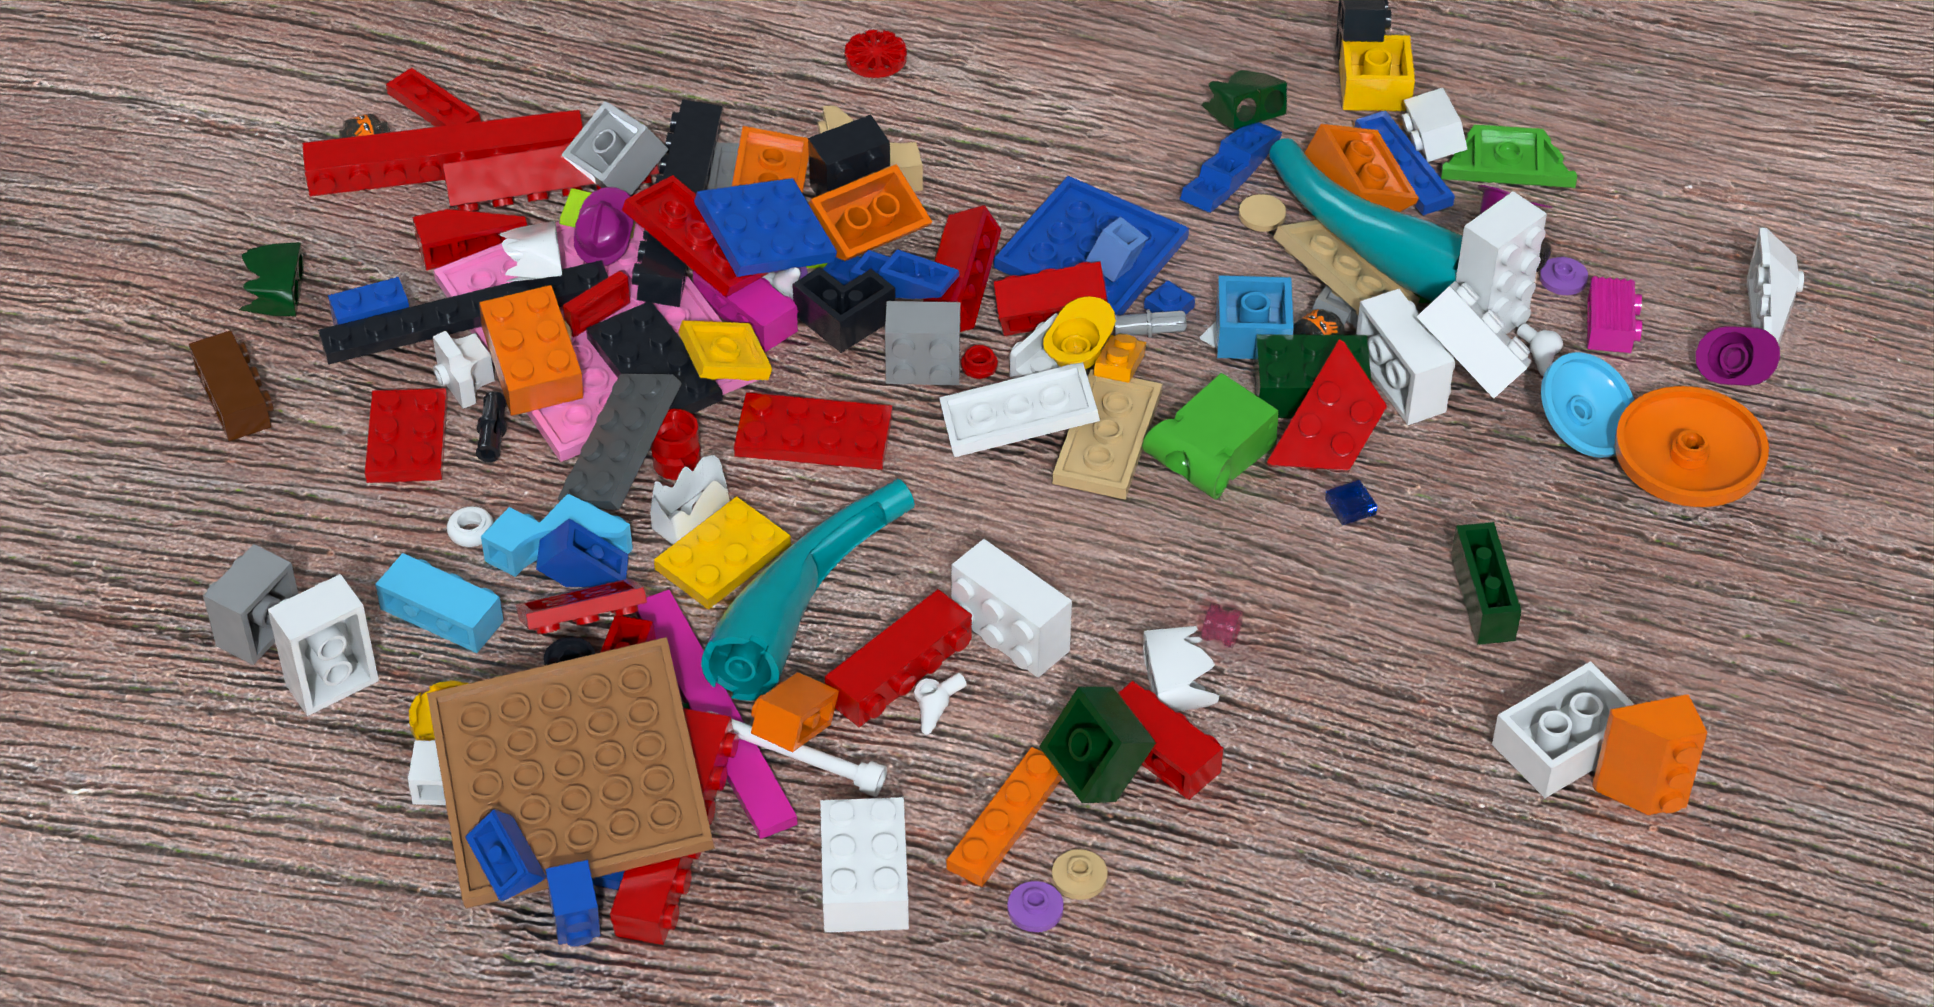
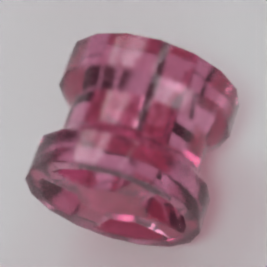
[1201,602,1244,648]

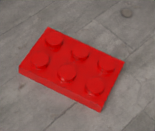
[365,388,448,483]

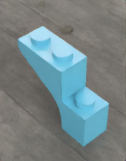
[481,494,633,577]

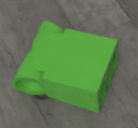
[1142,373,1278,500]

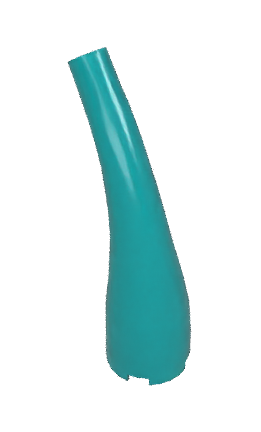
[1269,138,1463,302]
[701,478,915,701]

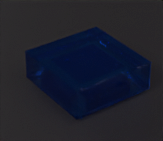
[1325,480,1377,526]

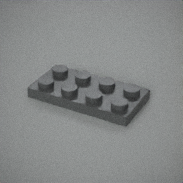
[558,374,682,510]

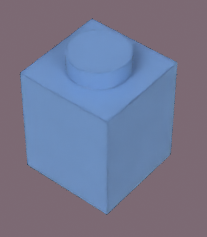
[1086,217,1148,282]

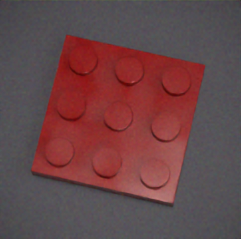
[515,578,647,634]

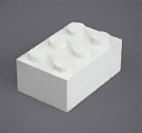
[1417,281,1531,398]
[1356,289,1455,425]
[951,539,1072,678]
[268,574,379,716]
[1492,661,1635,798]
[821,797,909,933]

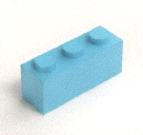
[375,553,504,653]

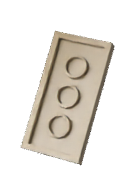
[1273,220,1420,315]
[1052,369,1162,500]

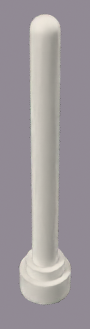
[707,711,887,797]

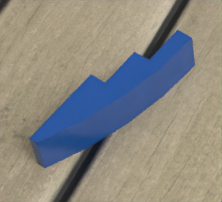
[1180,122,1282,213]
[823,249,959,299]

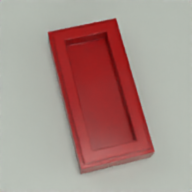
[563,270,631,338]

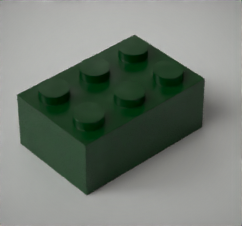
[1254,334,1372,419]

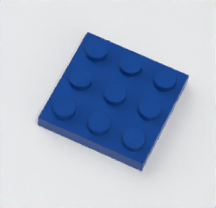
[694,178,837,277]

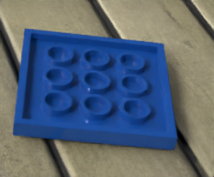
[994,176,1189,315]

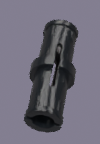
[476,392,507,462]

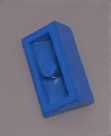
[465,809,546,901]

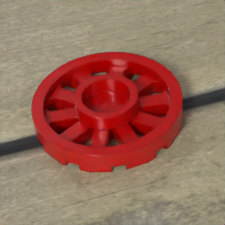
[844,30,907,78]

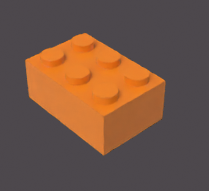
[479,285,583,416]

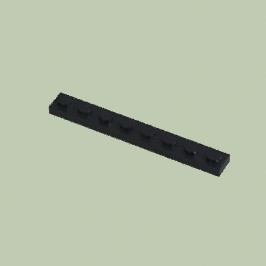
[318,260,608,365]

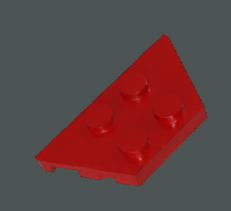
[1266,339,1387,472]

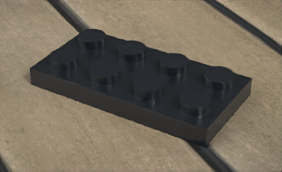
[586,301,723,414]

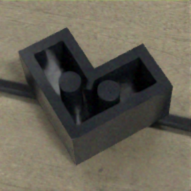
[1335,0,1391,60]
[808,115,890,196]
[792,267,895,353]

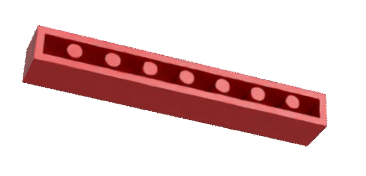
[302,109,583,197]

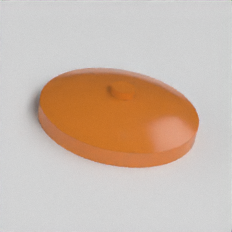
[1614,386,1769,507]

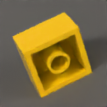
[1339,35,1415,111]

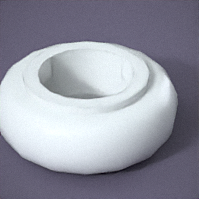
[447,506,494,547]

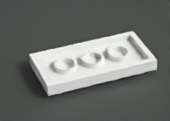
[939,362,1100,458]

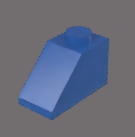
[536,519,629,587]

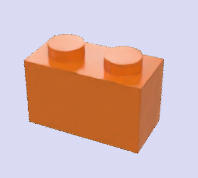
[751,672,839,752]

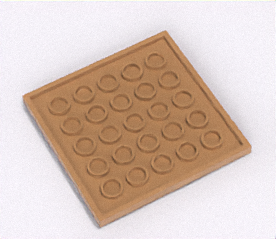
[427,637,715,909]

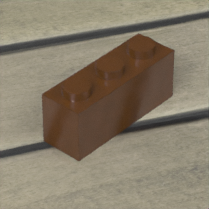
[189,330,274,442]

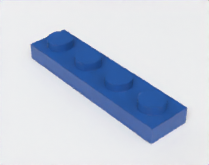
[1355,110,1455,216]

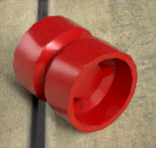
[651,409,701,480]

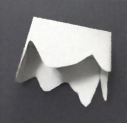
[499,221,563,282]
[650,455,730,544]
[1143,626,1219,712]

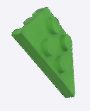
[1441,124,1577,188]

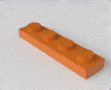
[947,747,1063,887]

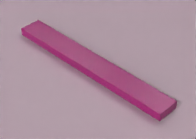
[635,590,798,839]

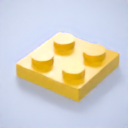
[678,320,772,381]

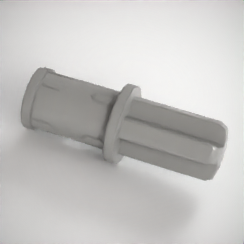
[1115,309,1187,338]

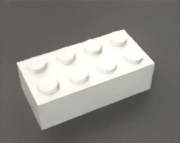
[1456,191,1547,334]

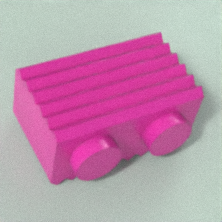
[1587,276,1642,353]

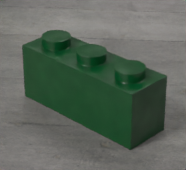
[1451,522,1522,645]

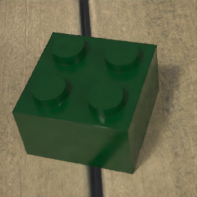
[1039,687,1156,803]

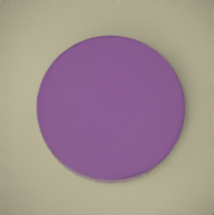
[1540,257,1588,295]
[1008,881,1064,932]

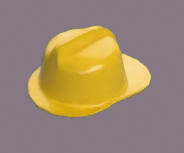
[1043,296,1116,370]

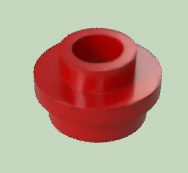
[961,345,998,379]

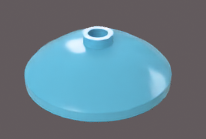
[1541,352,1635,458]

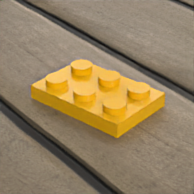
[654,496,791,610]

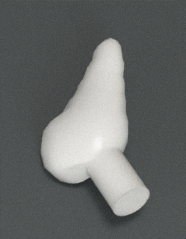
[762,267,801,300]
[1517,323,1563,376]
[914,673,967,735]

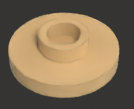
[1239,194,1286,232]
[1052,849,1108,900]

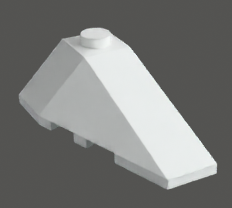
[1747,228,1804,382]

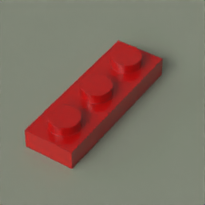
[386,67,481,127]

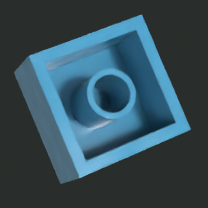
[1216,276,1294,359]

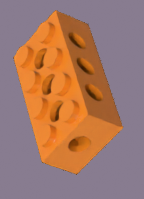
[732,126,809,194]

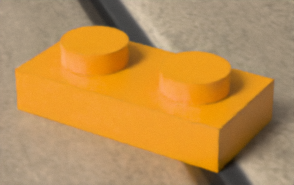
[1093,334,1146,383]

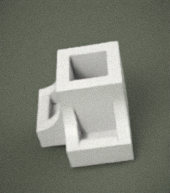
[433,331,495,409]

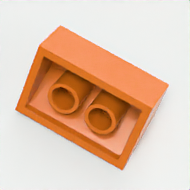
[1304,124,1419,212]
[808,164,933,261]
[1592,694,1708,815]

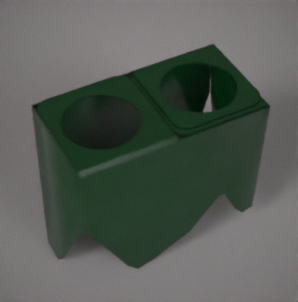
[1202,70,1287,130]
[239,242,304,317]

